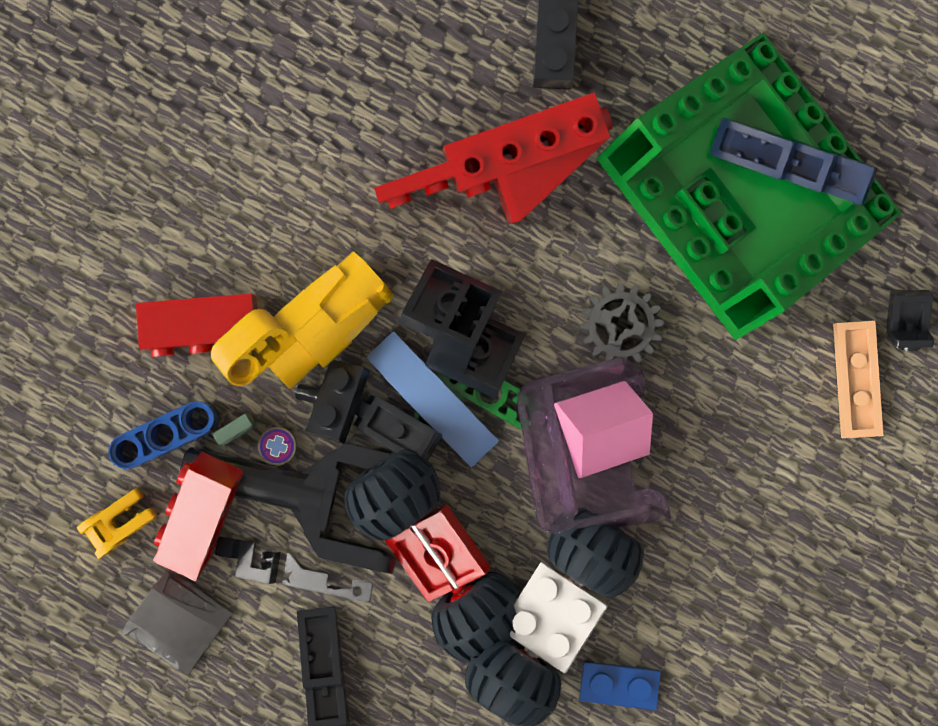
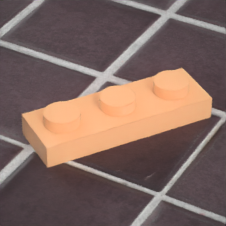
[833,321,883,438]

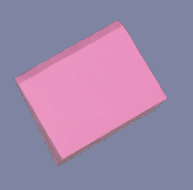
[554,381,653,479]

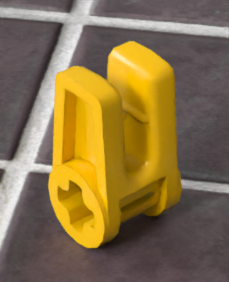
[77,487,159,559]

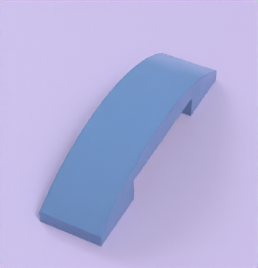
[366,331,499,468]

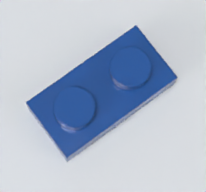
[579,661,661,710]

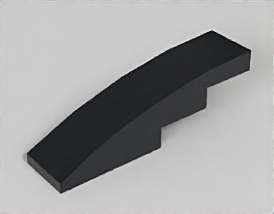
[297,606,350,726]

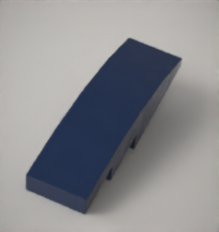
[709,118,878,205]

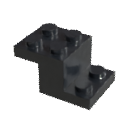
[398,259,526,399]

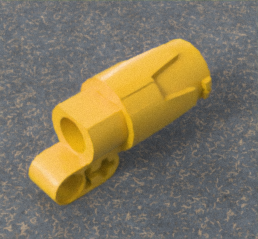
[211,251,395,389]

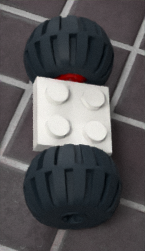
[465,507,644,726]

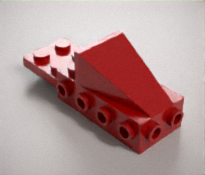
[374,92,613,224]

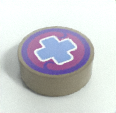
[258,427,297,465]

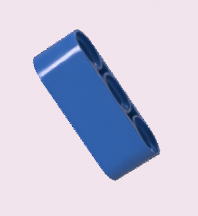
[108,401,220,469]

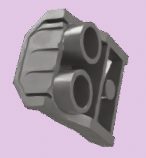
[121,569,234,675]

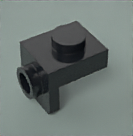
[886,290,934,351]

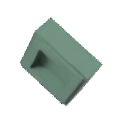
[212,413,257,446]

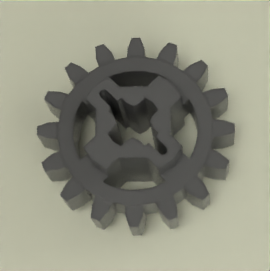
[579,283,664,368]

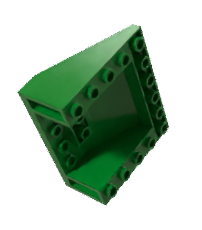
[596,32,902,341]

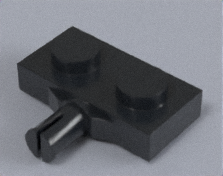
[295,360,370,444]

